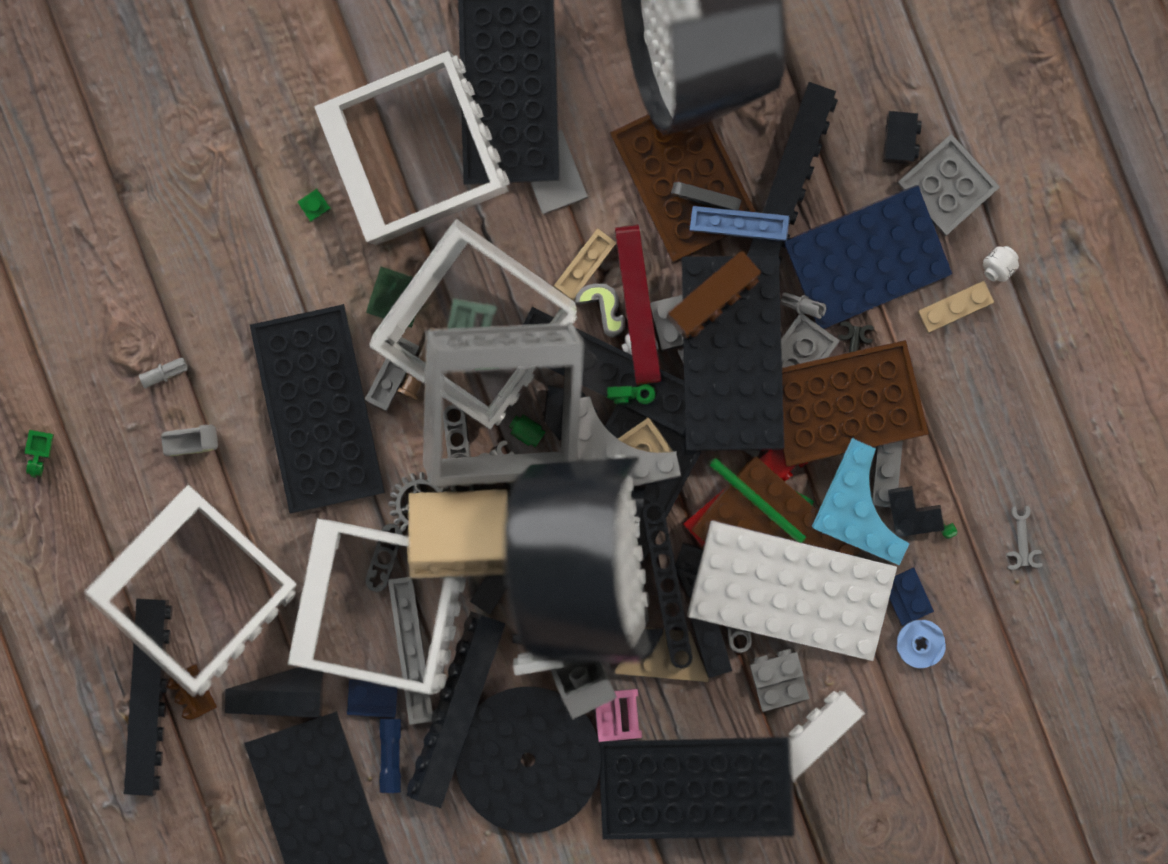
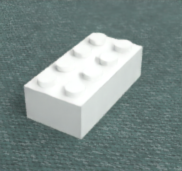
[788,691,864,781]

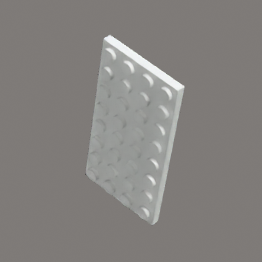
[687,521,897,661]

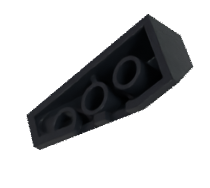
[225,667,324,717]

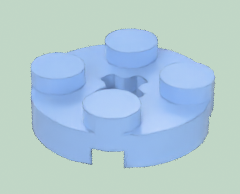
[896,620,946,668]

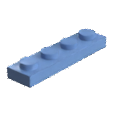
[690,206,790,241]

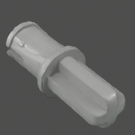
[780,293,826,319]
[139,358,188,389]

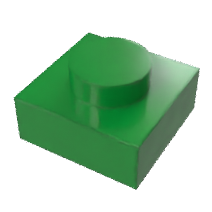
[297,188,331,223]

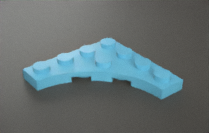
[812,438,909,565]

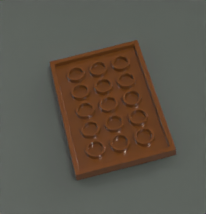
[610,114,756,263]
[782,340,929,467]
[691,455,862,556]

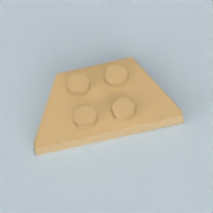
[615,627,708,682]

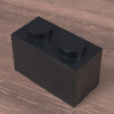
[883,111,922,165]

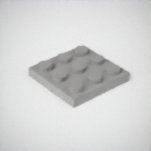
[897,134,1000,236]

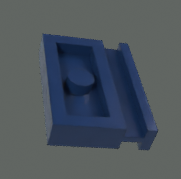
[889,567,934,626]
[347,679,398,718]

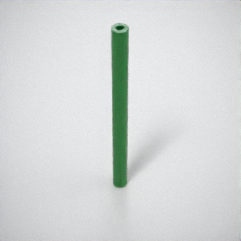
[709,458,806,543]

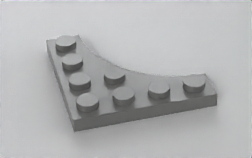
[577,396,681,487]

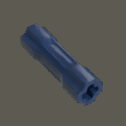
[380,719,401,793]

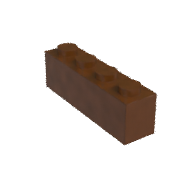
[666,251,761,339]

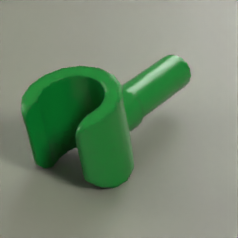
[941,523,958,539]

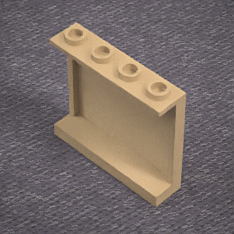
[409,489,508,578]

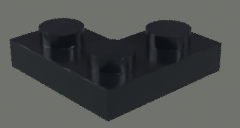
[888,486,945,537]

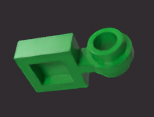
[607,384,655,404]
[25,430,54,478]

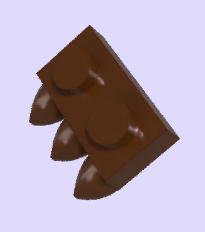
[168,664,217,720]

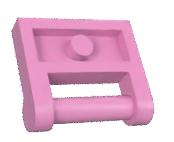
[596,689,642,742]

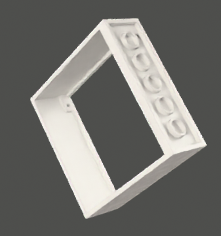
[314,51,510,245]
[370,219,577,429]
[85,485,296,697]
[288,519,466,694]

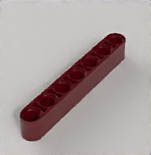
[615,224,661,385]

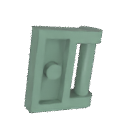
[447,298,497,329]

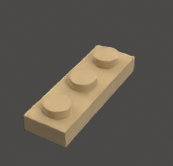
[554,228,617,301]
[918,281,994,333]

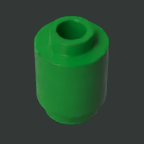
[509,414,545,447]

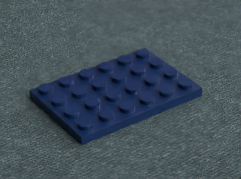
[783,185,952,329]

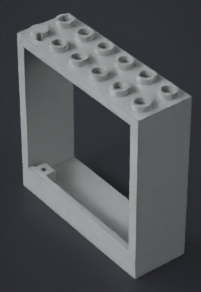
[423,323,583,488]

